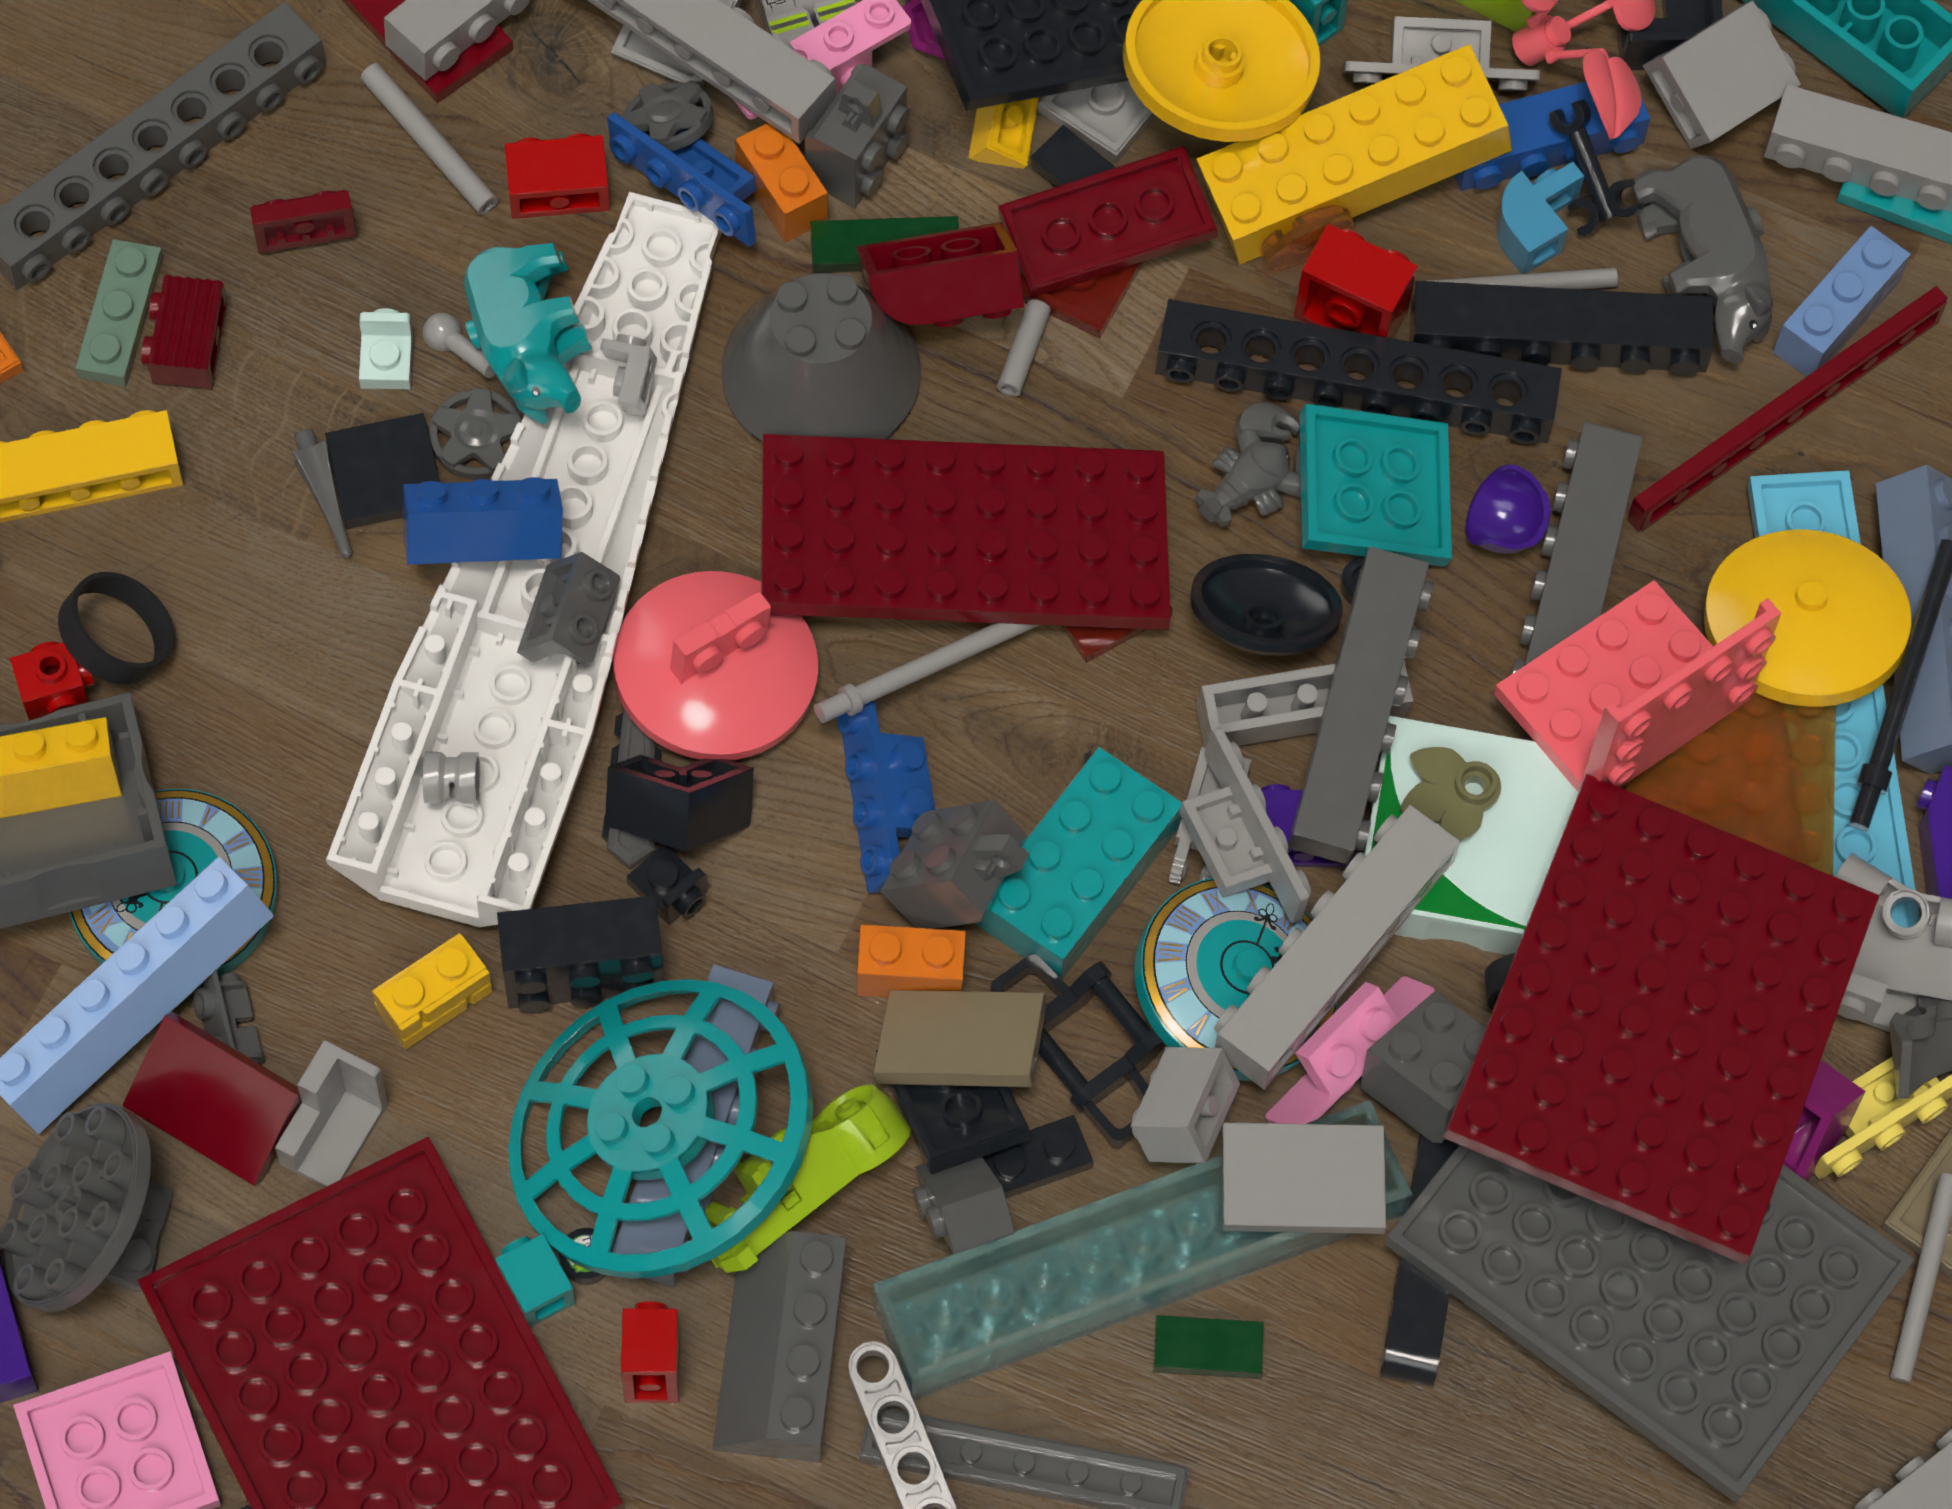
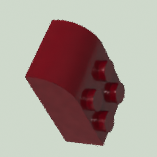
[856,222,1025,327]

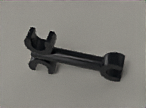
[1549,99,1645,235]

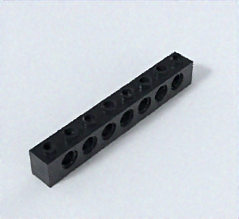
[1155,299,1562,444]

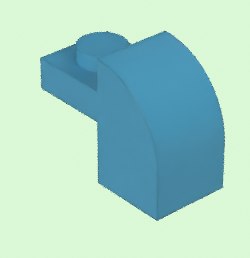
[1496,162,1584,274]

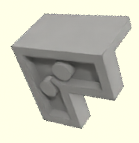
[275,1040,388,1188]

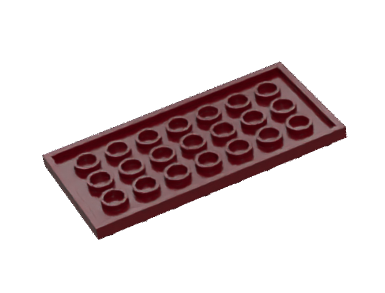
[761,434,1171,630]

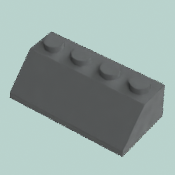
[713,1231,847,1463]

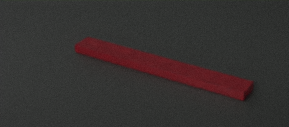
[1627,285,1948,532]

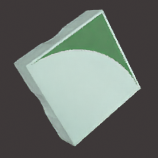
[1363,716,1578,955]

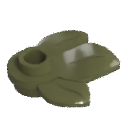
[1400,747,1501,841]

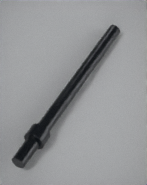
[1849,539,1952,831]

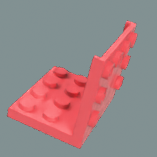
[1494,580,1781,791]

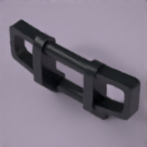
[990,954,1166,1148]

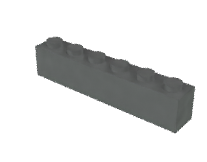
[1511,422,1643,675]
[1288,546,1434,864]

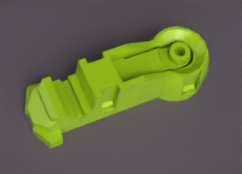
[705,1084,911,1273]

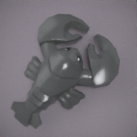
[1194,402,1301,527]

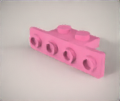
[733,0,911,120]
[1265,976,1435,1124]

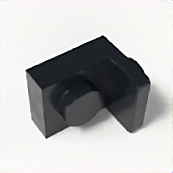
[626,844,707,926]

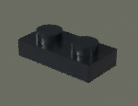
[982,1115,1093,1199]

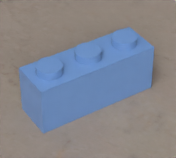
[1773,226,1911,377]

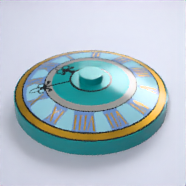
[69,789,278,978]
[1134,878,1338,1081]

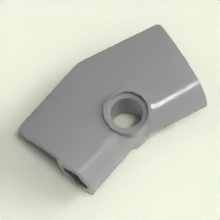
[1835,853,1952,1001]

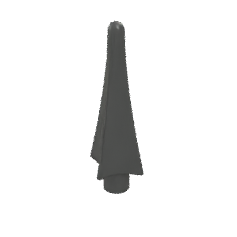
[292,429,352,558]

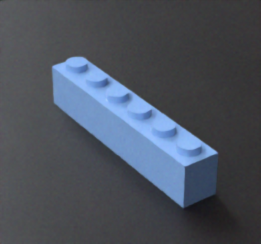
[0,857,274,1134]

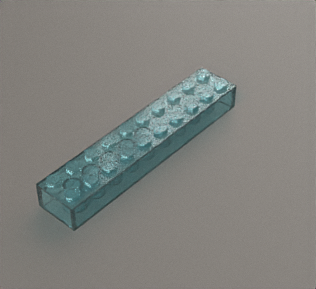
[872,1100,1413,1400]

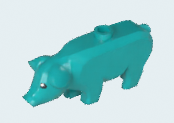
[463,243,592,425]

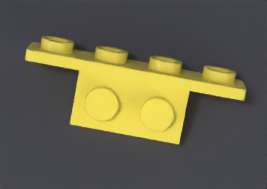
[1814,1056,1952,1180]

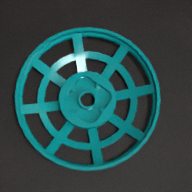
[508,979,814,1278]

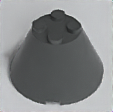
[721,273,921,441]

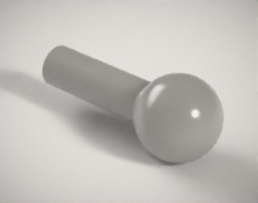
[422,312,495,378]

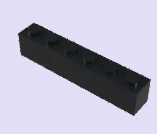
[1410,281,1713,376]

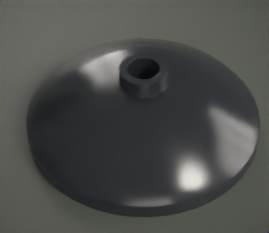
[1190,554,1343,656]

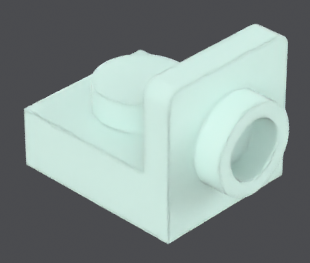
[359,308,413,389]

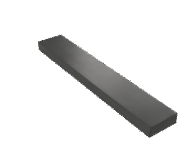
[859,1408,1189,1509]

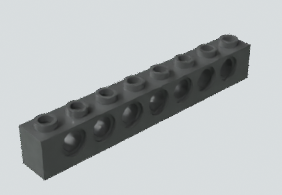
[0,2,326,291]

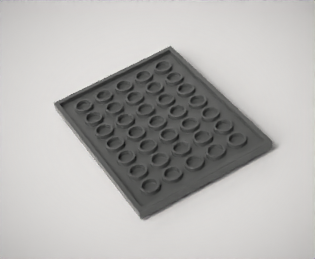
[1384,1145,1915,1503]

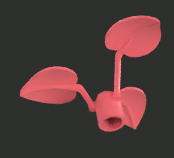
[1512,0,1655,140]

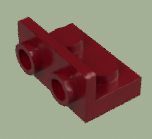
[250,190,357,254]

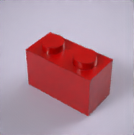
[504,133,610,219]
[621,1301,680,1403]

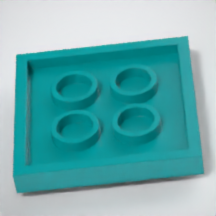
[1299,404,1452,567]

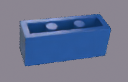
[403,477,563,565]

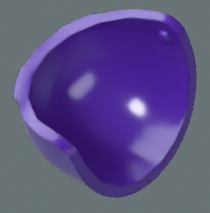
[1466,464,1551,554]

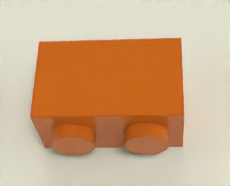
[735,123,828,243]
[857,925,966,998]

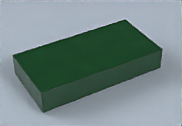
[1153,1315,1264,1379]

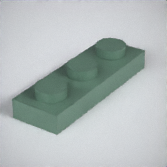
[75,239,163,387]

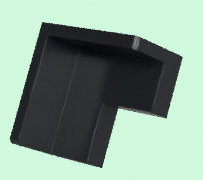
[1617,0,1723,70]
[605,754,754,852]

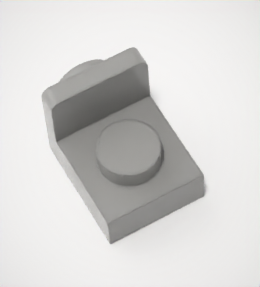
[600,334,657,416]

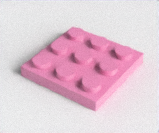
[13,1351,221,1509]

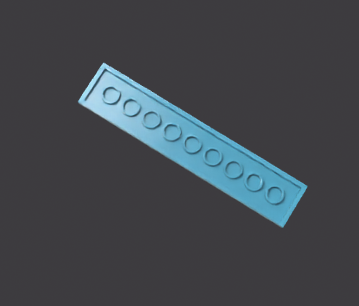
[1747,470,1920,928]

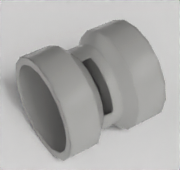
[423,751,480,804]

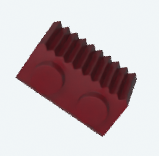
[141,274,227,389]

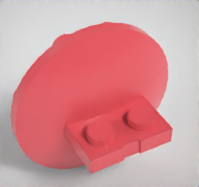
[613,571,818,760]

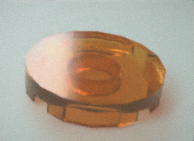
[1259,205,1356,270]

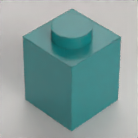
[495,1234,575,1328]

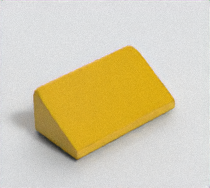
[969,97,1039,169]

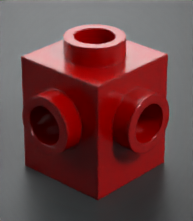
[10,641,94,721]

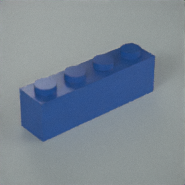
[1454,82,1650,191]

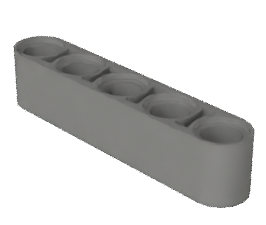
[848,1341,957,1509]

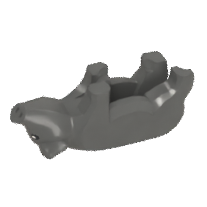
[1631,155,1774,363]

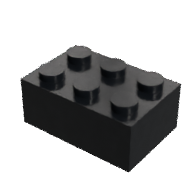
[497,895,664,1013]

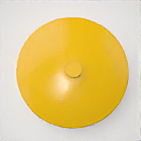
[1123,0,1320,142]
[1704,529,1912,707]

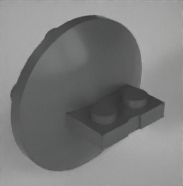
[0,1103,173,1312]

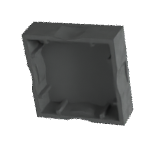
[0,692,177,929]

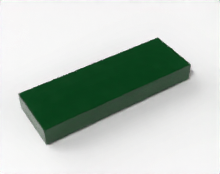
[810,216,959,273]

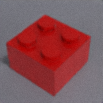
[1294,224,1418,338]

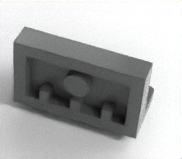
[517,552,620,665]

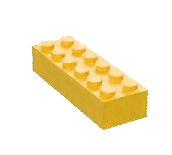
[1197,44,1512,265]

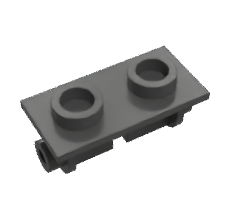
[193,970,264,1065]

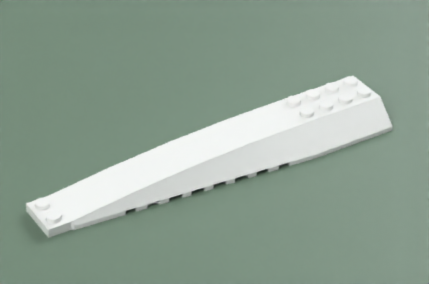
[326,192,722,927]

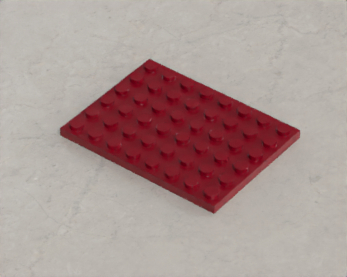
[1443,774,1880,1265]
[137,1136,624,1509]

